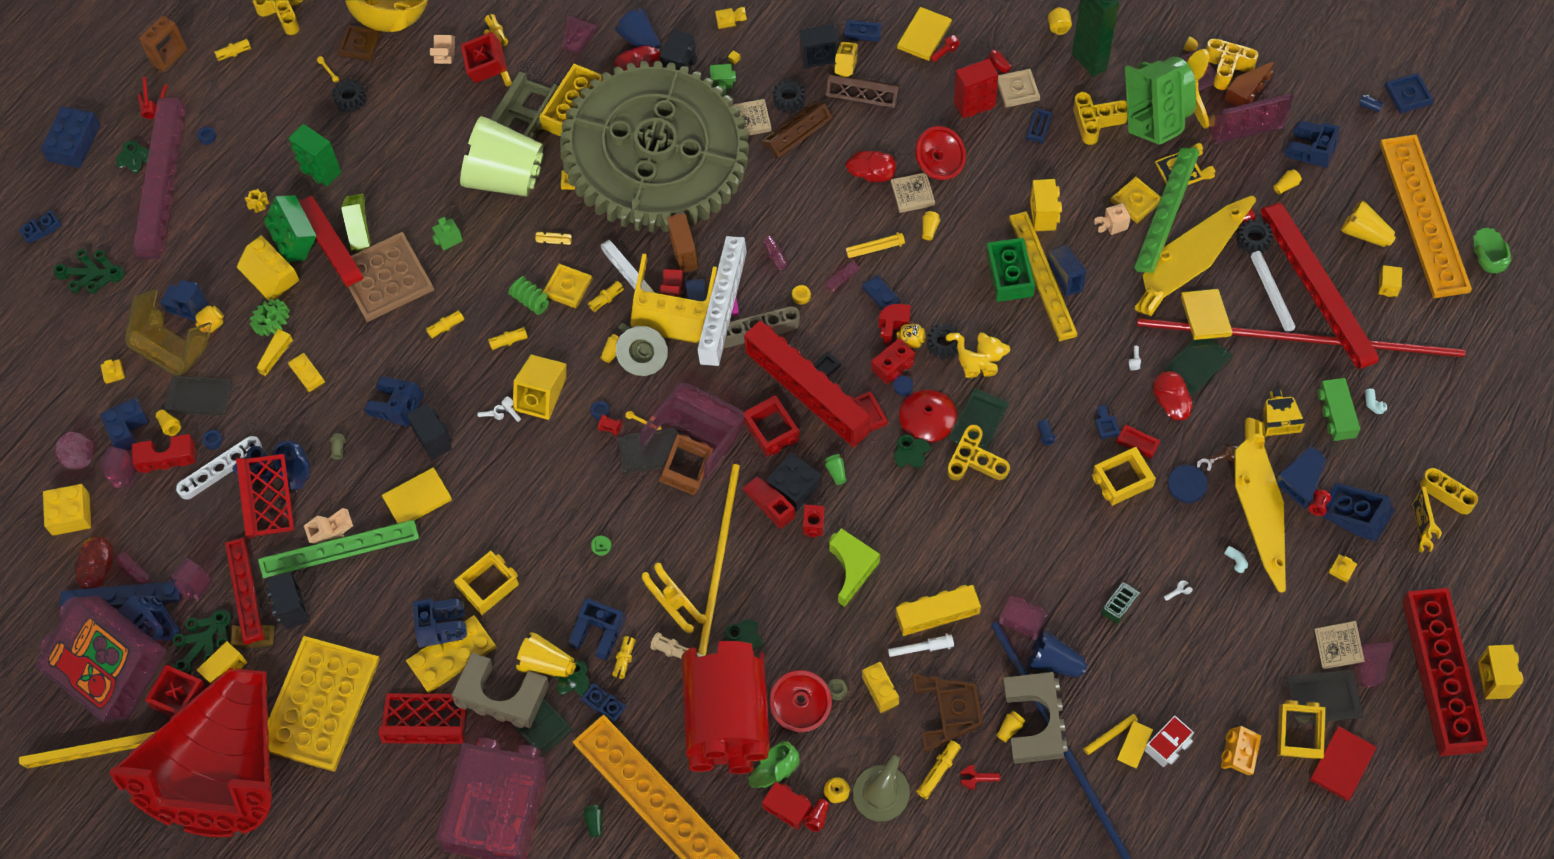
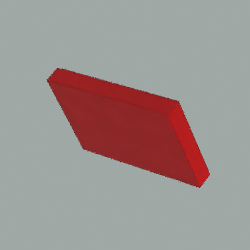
[1310,726,1377,801]

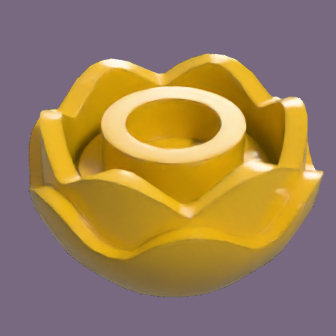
[824,777,850,803]

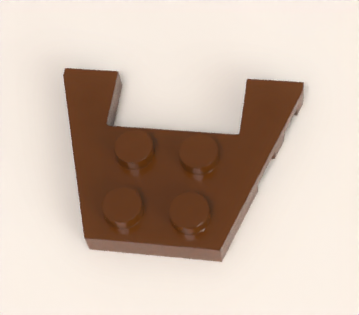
[912,673,983,753]

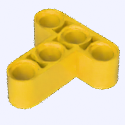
[252,0,303,35]
[1206,39,1258,90]
[1073,92,1128,145]
[947,425,1010,481]

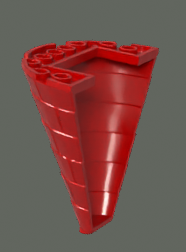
[109,668,272,837]

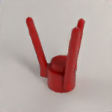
[138,77,168,119]

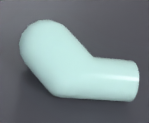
[1365,389,1387,414]
[1224,546,1248,573]

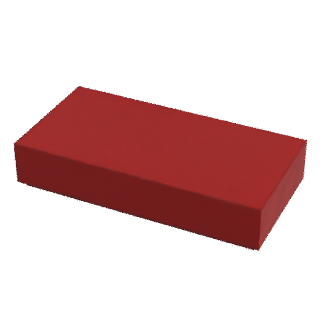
[853,391,888,432]
[1116,424,1161,459]

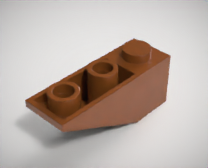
[1225,62,1274,109]

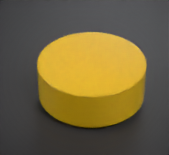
[792,285,811,305]

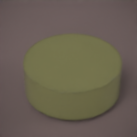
[828,679,847,700]

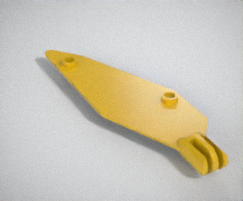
[1135,196,1256,316]
[1235,417,1286,593]

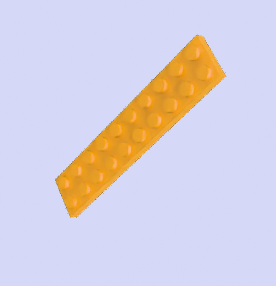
[1380,134,1472,298]
[573,715,740,859]

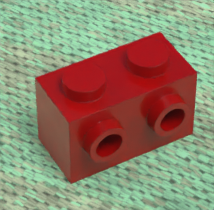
[871,338,915,384]
[762,782,812,830]

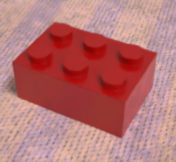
[954,59,999,118]

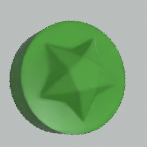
[591,536,612,555]

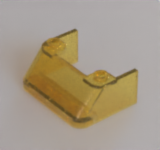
[125,289,212,376]

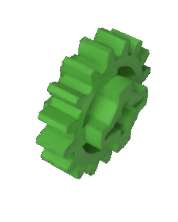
[250,299,290,336]

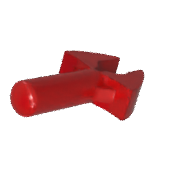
[930,35,961,62]
[960,765,1001,790]

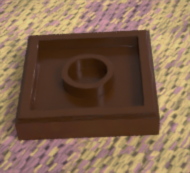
[338,25,382,61]

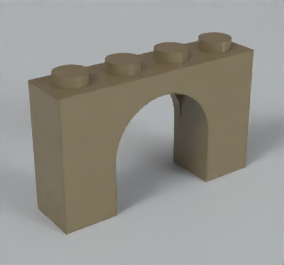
[452,653,549,728]
[1004,672,1068,764]

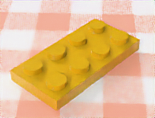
[406,615,497,694]

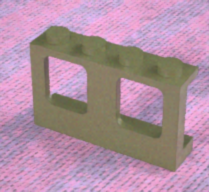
[491,72,558,140]

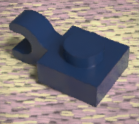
[1095,404,1120,440]

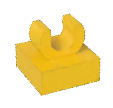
[101,359,125,384]
[1329,554,1357,583]

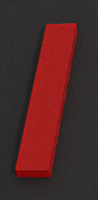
[225,537,265,645]

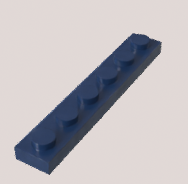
[60,581,182,612]

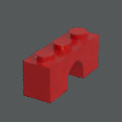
[132,434,196,473]

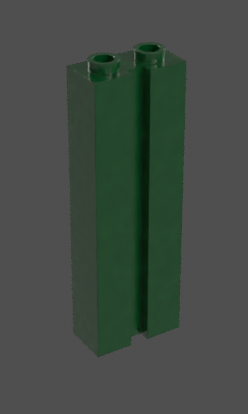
[1072,0,1119,77]

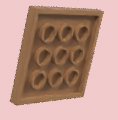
[348,232,434,322]

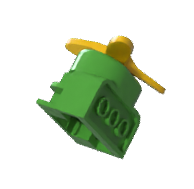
[1125,49,1209,145]

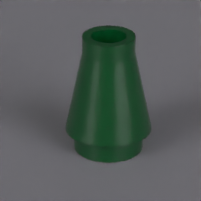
[582,805,603,837]

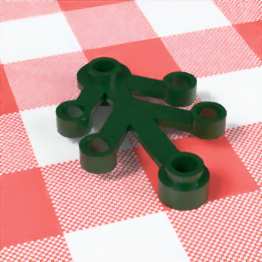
[53,249,125,294]
[172,609,231,675]

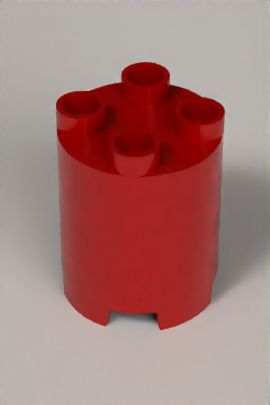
[681,641,770,774]

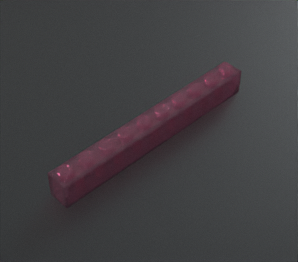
[133,98,185,259]

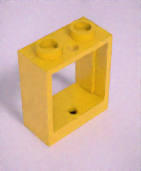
[1092,447,1156,506]
[454,551,519,615]
[1277,700,1326,759]

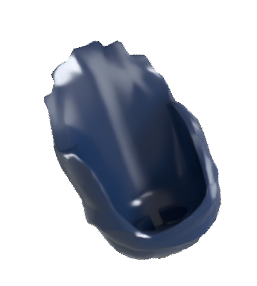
[273,440,310,490]

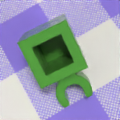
[710,64,736,97]
[432,217,463,251]

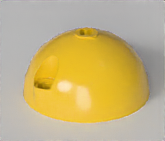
[345,0,428,32]

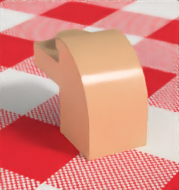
[430,35,455,64]
[304,508,353,544]

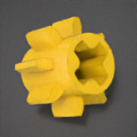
[245,189,269,213]

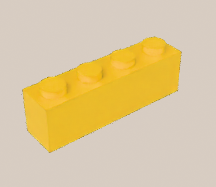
[895,585,981,636]

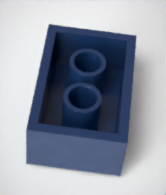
[40,106,101,168]

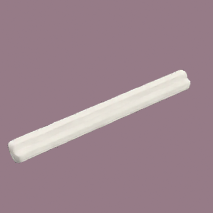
[1251,251,1295,332]

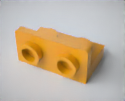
[1221,726,1261,776]

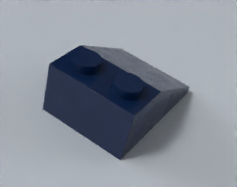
[1322,482,1395,541]

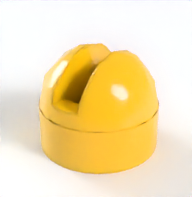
[1183,36,1198,52]

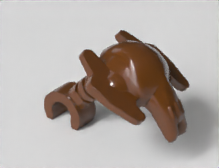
[1196,442,1239,471]

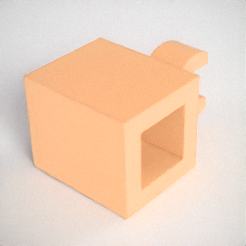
[1094,203,1131,235]

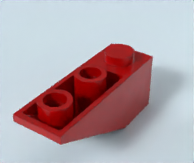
[742,477,795,530]

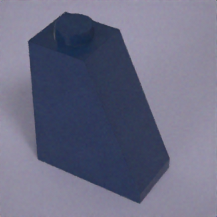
[1048,245,1086,297]
[1277,446,1326,509]

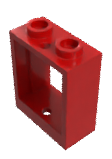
[742,395,800,457]

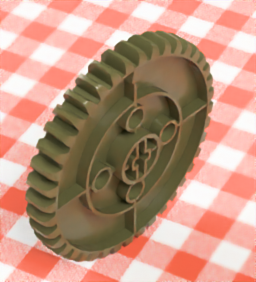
[560,61,749,233]

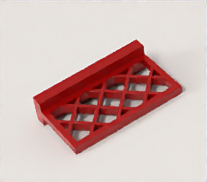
[236,454,294,539]
[378,693,467,744]

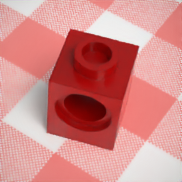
[803,505,825,537]

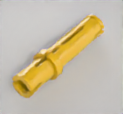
[916,740,961,799]

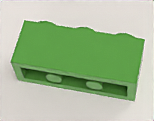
[1317,378,1360,441]

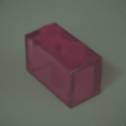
[100,447,137,488]
[171,558,212,601]
[999,595,1048,640]

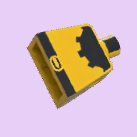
[1263,390,1305,436]

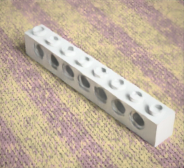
[697,236,747,366]

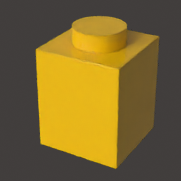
[1378,265,1402,297]

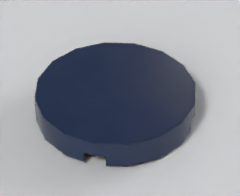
[1167,465,1208,503]

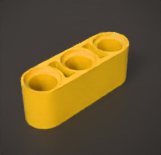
[1420,468,1478,514]

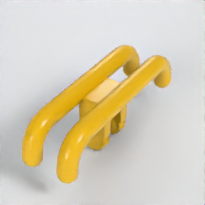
[642,563,706,634]

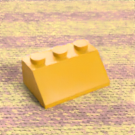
[237,235,300,301]

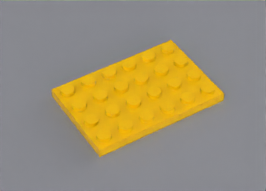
[268,636,380,772]

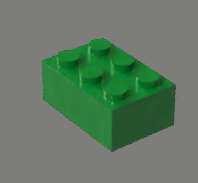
[288,124,342,186]
[264,195,316,262]
[986,238,1035,302]

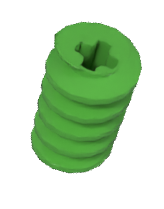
[508,276,549,315]

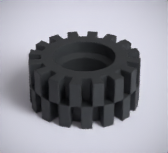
[332,79,366,113]
[773,79,805,114]
[1237,219,1273,255]
[927,323,961,360]

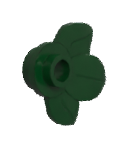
[116,140,153,174]
[894,435,931,468]
[725,620,763,650]
[552,660,590,697]

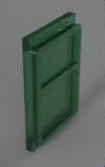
[1163,338,1233,395]
[948,388,1010,451]
[508,698,573,758]

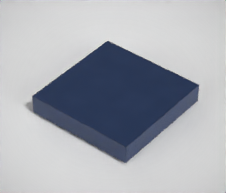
[1384,73,1434,114]

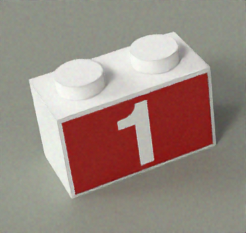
[1145,716,1194,767]

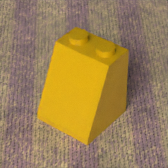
[513,355,567,420]

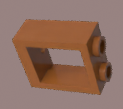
[138,16,187,72]
[667,213,698,273]
[659,434,713,496]

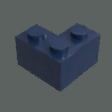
[160,280,208,321]
[100,397,149,454]

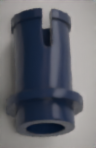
[1359,94,1384,113]
[1037,419,1056,446]

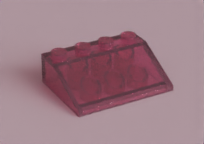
[1208,93,1294,144]

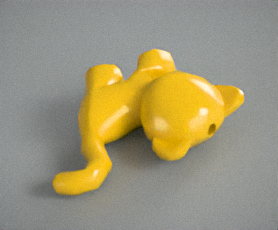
[946,332,1010,378]

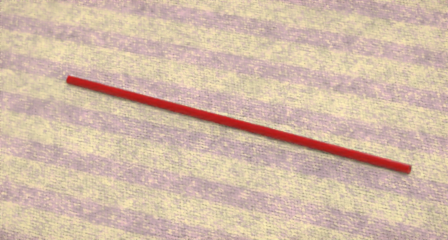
[1137,318,1466,357]

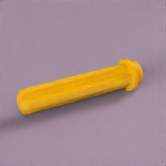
[846,232,905,258]

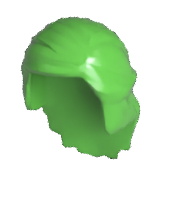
[1473,228,1511,274]
[748,741,800,788]

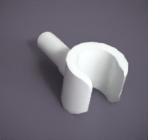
[1129,346,1141,371]
[502,396,521,422]
[478,405,504,420]
[1164,581,1193,601]

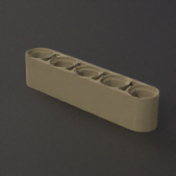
[723,307,800,349]

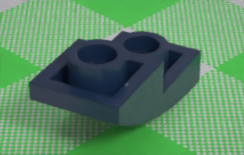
[18,210,62,243]
[684,279,706,302]
[580,683,627,723]

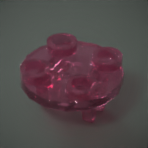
[54,432,94,470]

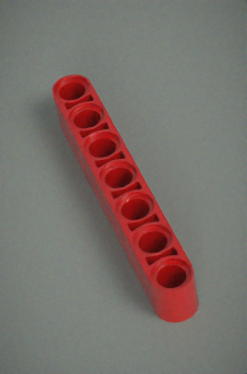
[299,195,364,288]

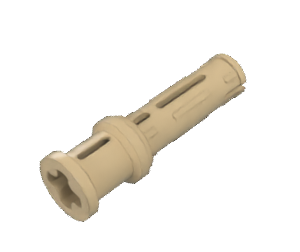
[650,632,704,659]

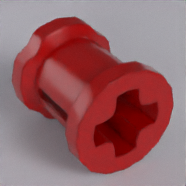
[598,414,622,436]
[1308,490,1331,516]

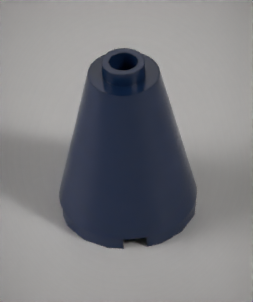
[615,8,661,51]
[1027,630,1087,678]

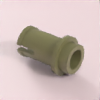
[330,434,346,459]

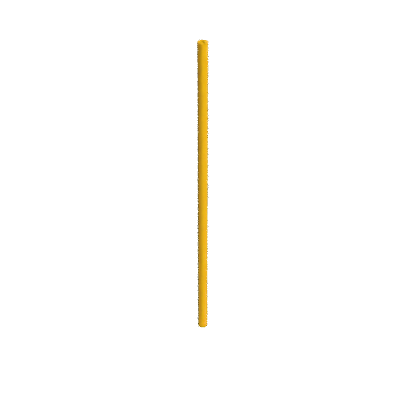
[698,464,740,656]

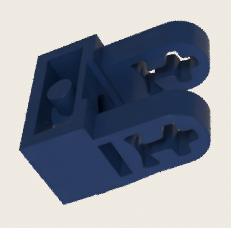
[1284,121,1340,168]
[363,377,424,427]
[117,595,180,641]
[413,598,467,647]
[569,598,627,661]

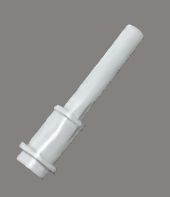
[888,633,954,657]

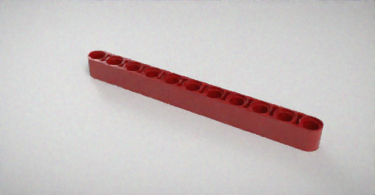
[1261,202,1378,369]

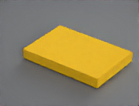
[897,7,952,61]
[1181,289,1232,340]
[382,467,452,523]

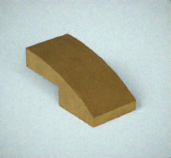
[230,625,274,648]

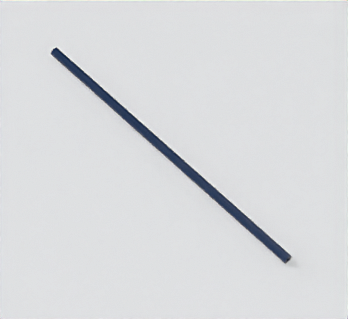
[991,621,1132,859]

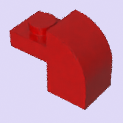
[660,269,684,298]
[878,304,911,345]

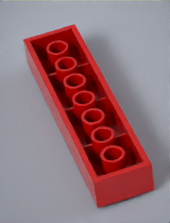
[744,320,870,448]
[1402,588,1488,756]

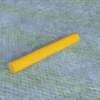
[1083,714,1138,755]

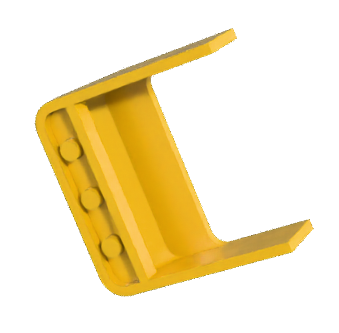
[630,254,717,343]

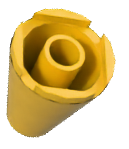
[1341,200,1396,247]
[516,632,576,677]

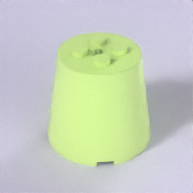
[460,116,544,197]

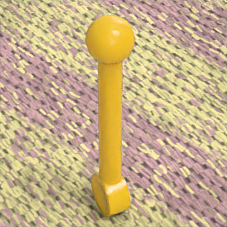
[317,56,339,82]
[626,411,662,432]

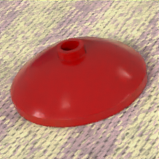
[915,126,966,180]
[899,390,957,443]
[770,670,832,732]

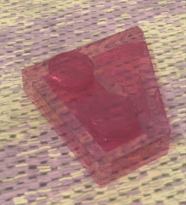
[562,16,597,55]
[1356,642,1394,687]

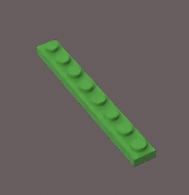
[1134,148,1199,273]
[258,519,419,578]

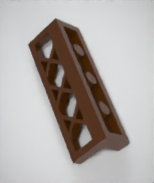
[826,73,901,108]
[761,102,833,158]

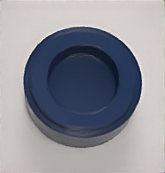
[197,127,216,145]
[894,376,913,396]
[590,401,610,421]
[202,430,223,450]

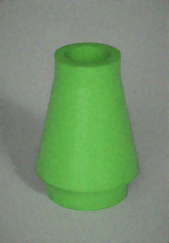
[825,454,847,485]

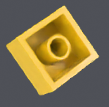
[1030,179,1062,231]
[43,484,91,536]
[1477,645,1523,699]

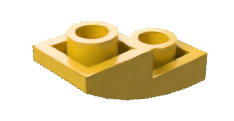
[1117,721,1153,769]

